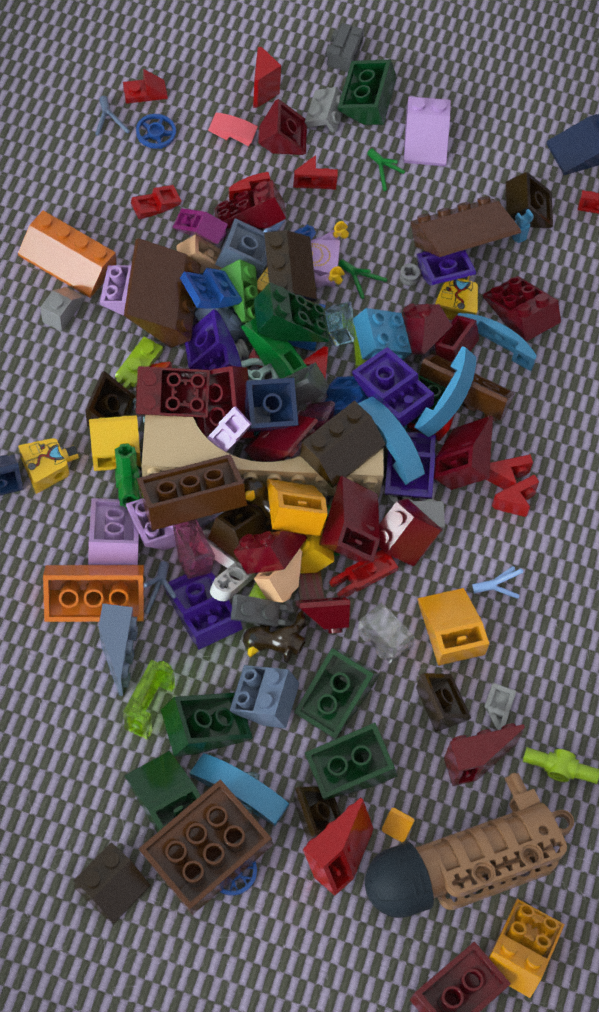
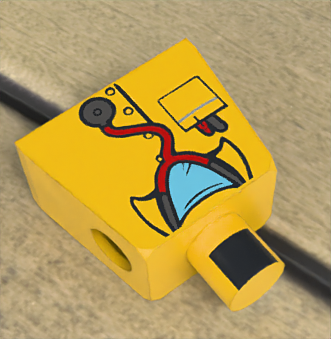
[435,276,478,320]
[18,438,79,494]

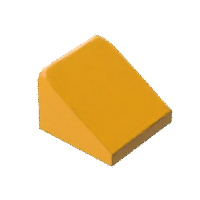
[382,807,415,842]

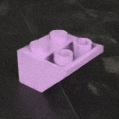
[100,265,131,316]
[126,499,190,550]

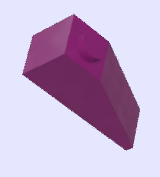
[172,208,228,244]

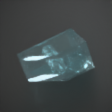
[325,301,355,346]

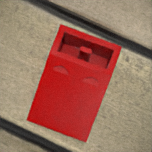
[303,797,374,896]

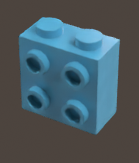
[353,308,412,361]

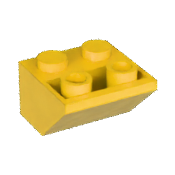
[89,415,141,471]
[287,521,334,573]

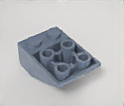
[99,604,138,696]

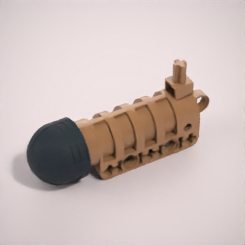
[365,773,574,918]

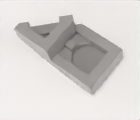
[484,683,516,730]

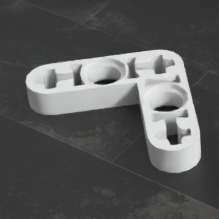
[197,530,257,601]

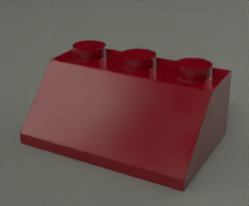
[197,366,254,440]

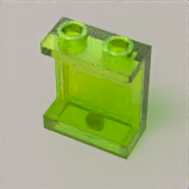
[123,660,175,740]

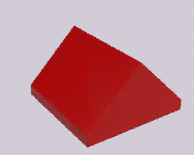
[253,47,281,108]

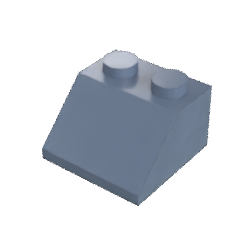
[215,218,267,280]

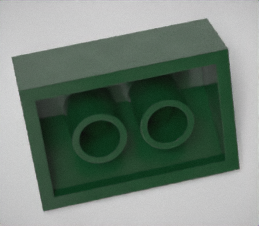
[338,59,397,125]

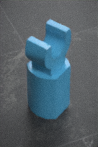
[512,209,534,243]

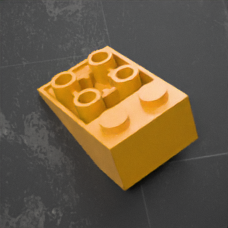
[267,479,328,536]
[417,588,489,666]
[488,899,565,998]

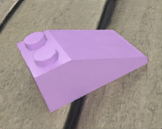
[404,96,451,166]
[88,498,139,565]

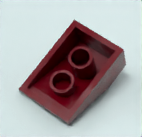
[410,941,511,1012]

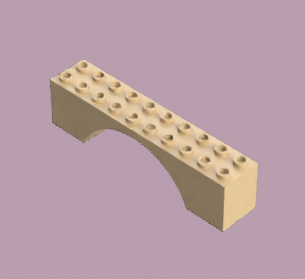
[142,415,383,498]

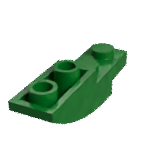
[241,318,307,378]

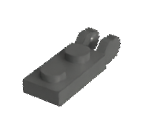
[231,594,296,627]

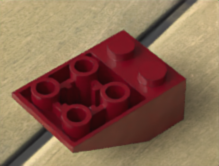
[214,180,287,228]
[482,276,561,342]
[135,366,210,418]
[244,415,318,462]
[434,416,493,490]
[319,476,380,562]
[444,723,525,786]

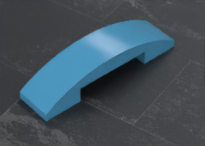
[457,313,537,371]
[414,346,476,437]
[358,396,425,485]
[189,753,289,826]

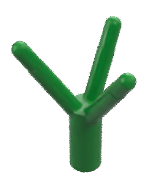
[367,148,405,192]
[338,259,387,299]

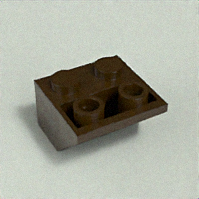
[208,501,269,563]

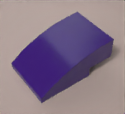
[416,250,476,286]
[185,309,242,370]
[352,347,434,427]
[385,432,436,499]
[163,565,243,650]

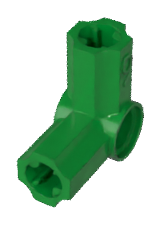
[115,444,140,509]

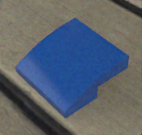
[180,268,242,309]
[316,376,368,418]

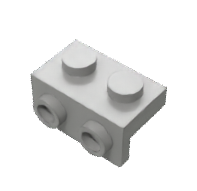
[305,87,342,132]

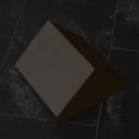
[85,371,136,427]
[416,673,471,732]
[293,786,341,842]

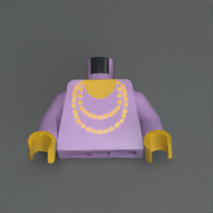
[311,221,349,288]

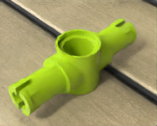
[523,747,599,784]

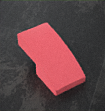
[208,112,258,147]

